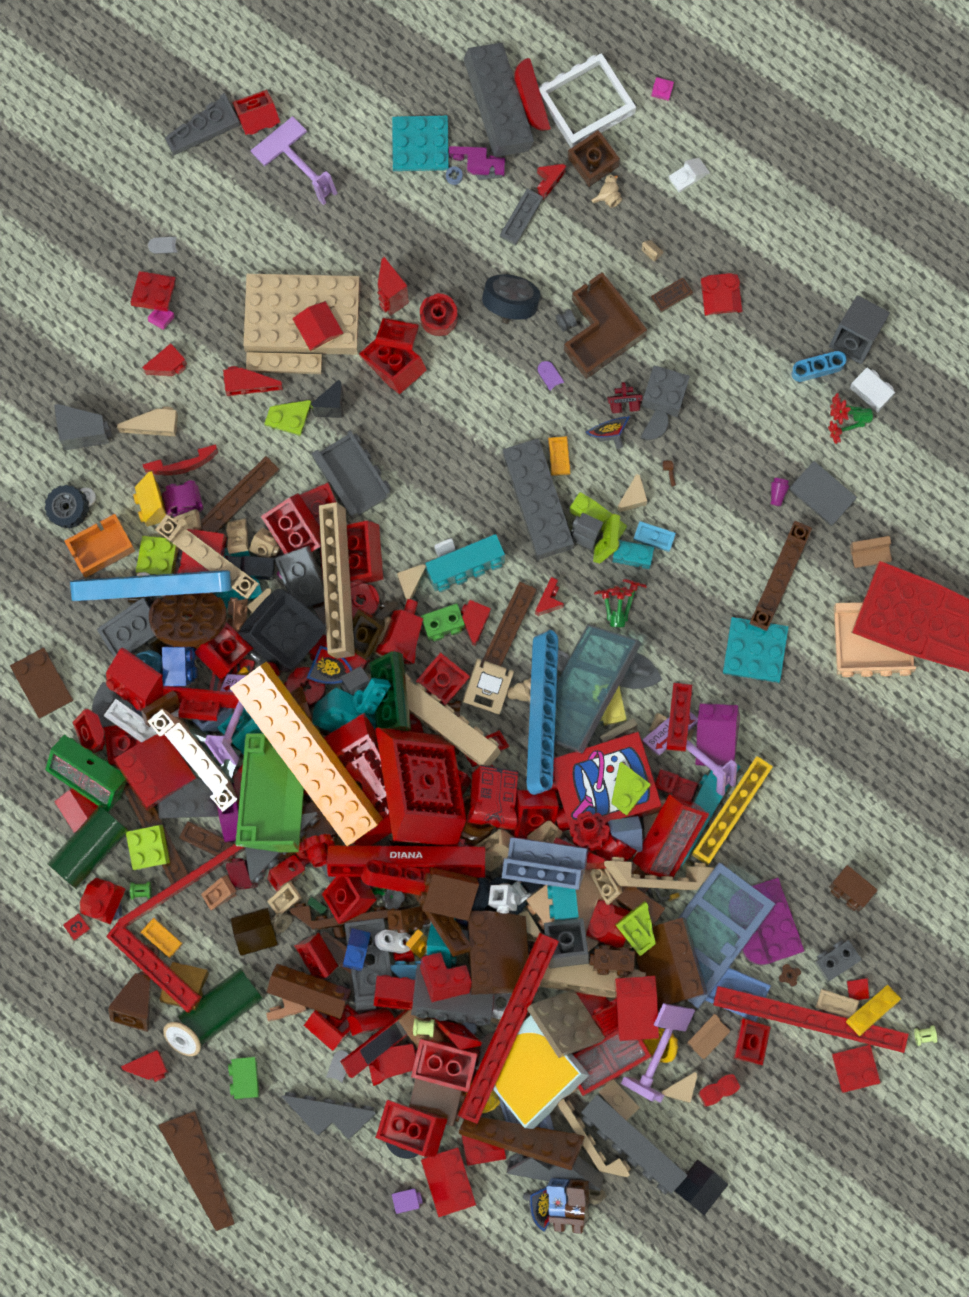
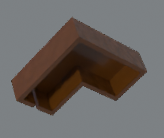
[564,272,647,379]

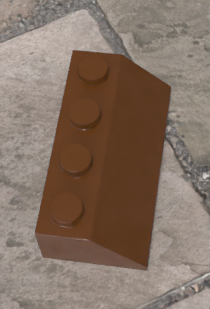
[266,964,352,1019]

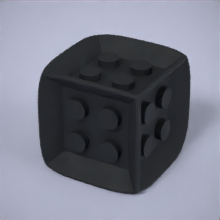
[238,589,327,672]

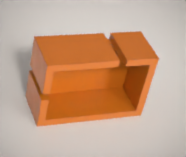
[64,514,135,578]

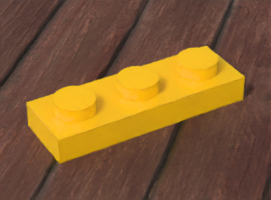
[846,985,901,1036]

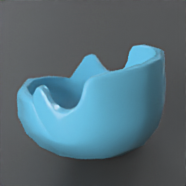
[136,650,163,674]

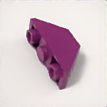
[217,783,239,843]

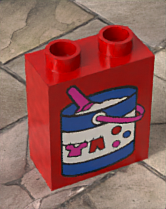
[549,732,662,832]

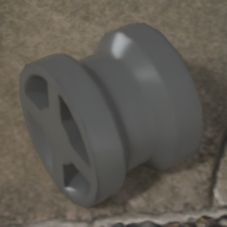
[555,309,577,332]

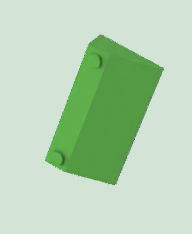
[236,733,304,852]

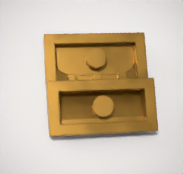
[160,962,209,1011]

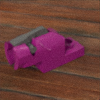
[449,146,505,180]

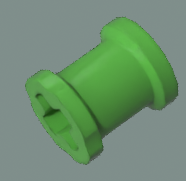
[130,881,151,900]

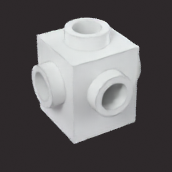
[488,884,519,914]

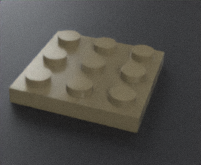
[527,989,605,1058]

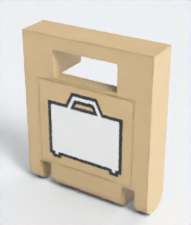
[462,658,514,714]

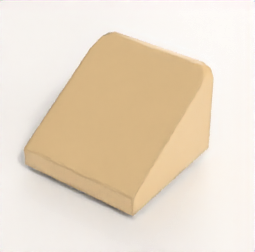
[642,240,664,261]

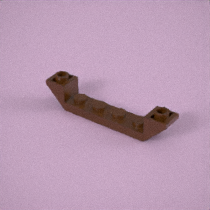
[749,521,812,631]
[290,892,407,930]

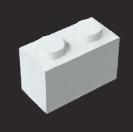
[850,368,895,413]

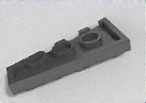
[165,93,240,156]

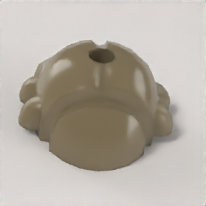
[271,913,292,934]
[589,1188,607,1205]

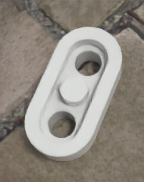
[374,930,411,953]

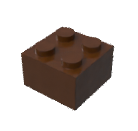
[568,130,620,187]
[829,865,878,912]

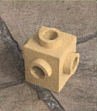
[249,527,281,558]

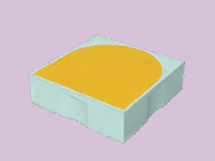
[476,1015,589,1129]

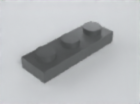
[500,188,543,246]

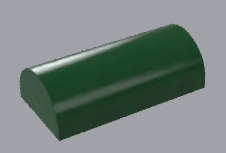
[370,651,411,731]
[47,805,128,890]
[177,968,263,1046]

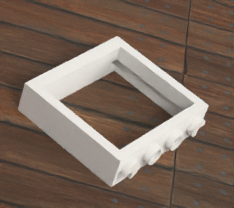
[539,53,636,148]

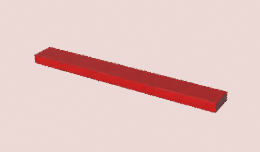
[118,844,245,929]

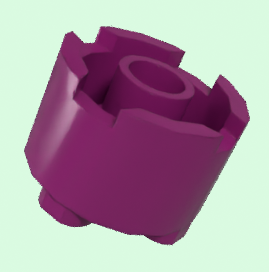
[162,480,204,517]

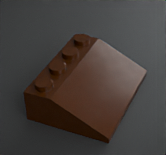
[467,911,528,995]
[634,917,708,1009]

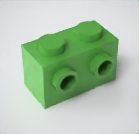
[421,604,465,642]
[228,1057,260,1100]

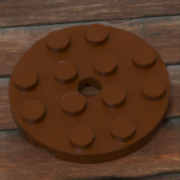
[149,592,227,647]

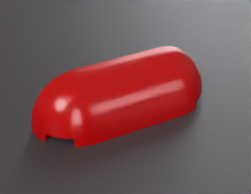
[514,58,551,131]

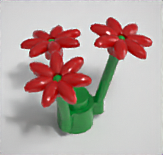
[828,393,873,444]
[594,579,647,627]

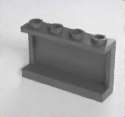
[311,430,392,520]
[411,964,494,1026]

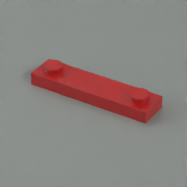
[666,683,692,752]

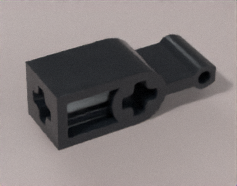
[225,556,275,581]

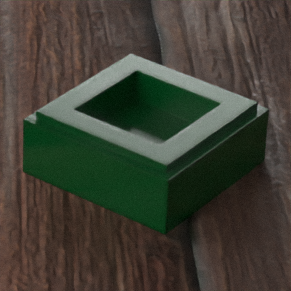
[307,897,328,916]

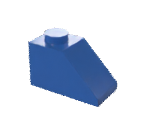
[342,928,371,971]

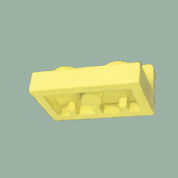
[593,685,627,726]

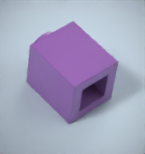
[392,1189,423,1214]

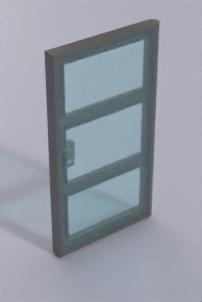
[528,624,642,754]

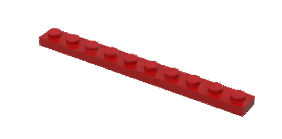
[458,932,559,1124]
[713,986,909,1053]

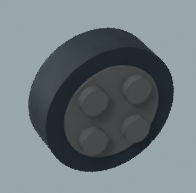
[482,274,541,324]

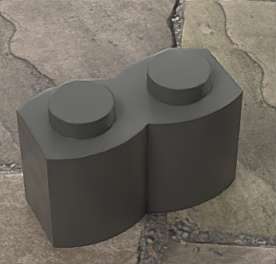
[570,513,603,550]

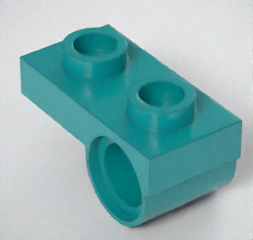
[353,678,391,714]

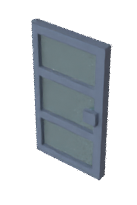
[677,862,776,1009]

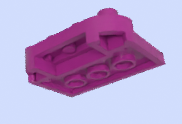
[728,878,805,966]

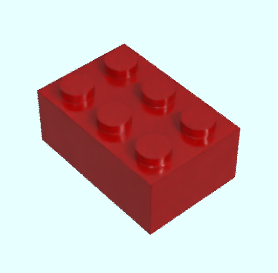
[261,493,321,554]

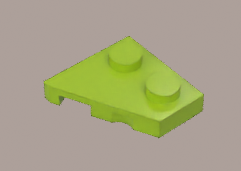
[264,400,312,436]
[611,762,651,816]
[615,901,656,956]

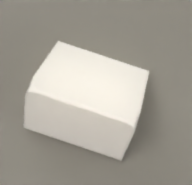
[434,538,456,557]

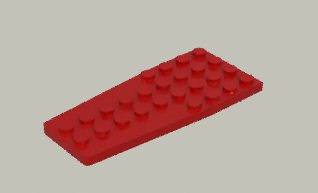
[851,561,969,672]

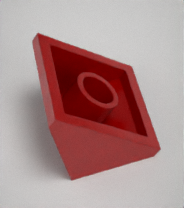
[294,933,338,978]
[733,1019,771,1065]

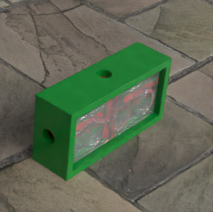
[45,734,127,812]

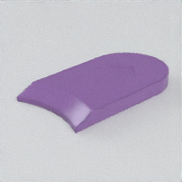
[538,361,564,391]

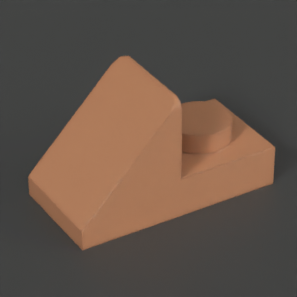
[201,875,237,911]
[266,998,307,1022]

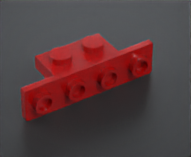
[163,686,239,721]

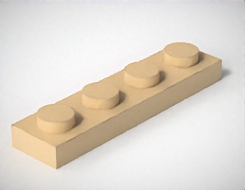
[246,352,322,374]

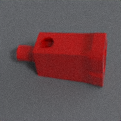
[375,599,423,665]
[369,1044,417,1086]

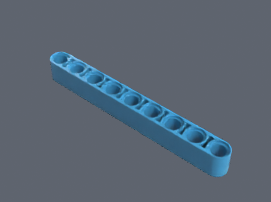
[70,570,232,601]
[527,630,558,795]

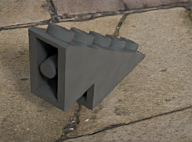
[245,812,320,883]
[282,1092,376,1139]
[506,1153,603,1191]

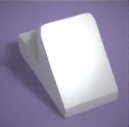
[669,158,710,193]

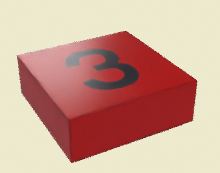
[63,913,90,941]

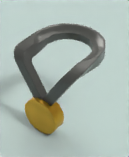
[647,888,680,904]

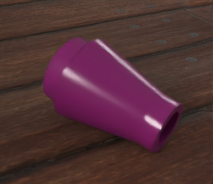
[770,478,790,507]

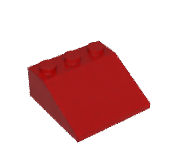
[320,520,384,583]
[114,734,196,810]

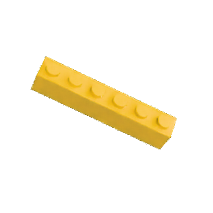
[692,756,773,866]

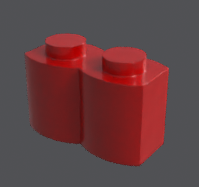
[698,1074,740,1107]

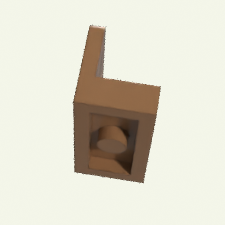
[850,536,892,568]
[687,1014,730,1059]

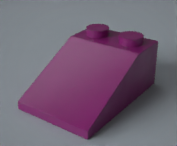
[695,703,740,767]

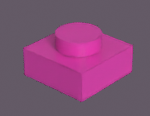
[651,77,674,101]
[148,310,174,330]

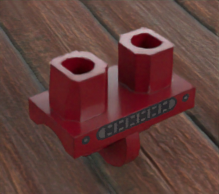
[607,382,642,413]

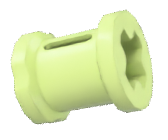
[413,1018,435,1037]
[914,1025,937,1046]

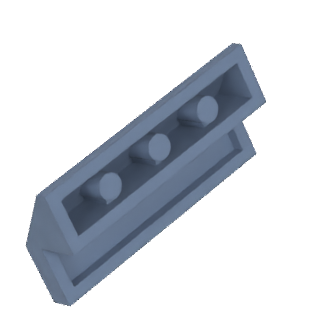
[502,837,588,890]

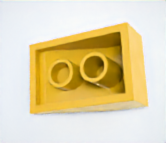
[133,471,166,527]

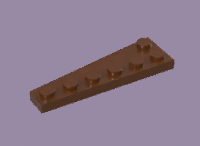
[158,1111,235,1231]
[459,1117,585,1171]

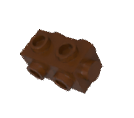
[387,904,430,933]
[589,946,635,977]

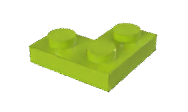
[593,514,621,564]

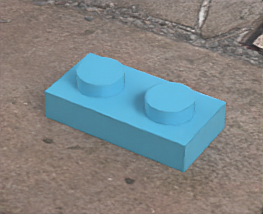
[633,521,676,552]

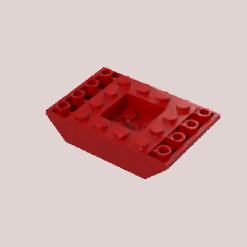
[323,713,392,846]
[376,728,466,846]

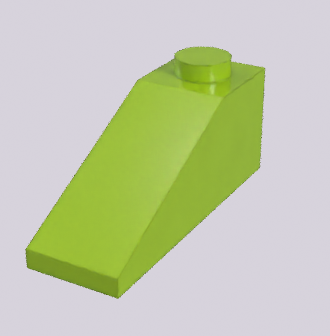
[569,492,628,540]

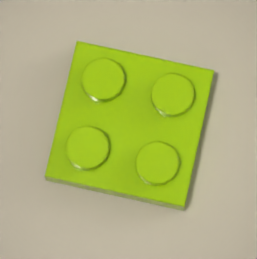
[135,536,179,575]
[126,825,170,870]

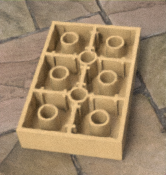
[243,274,360,355]

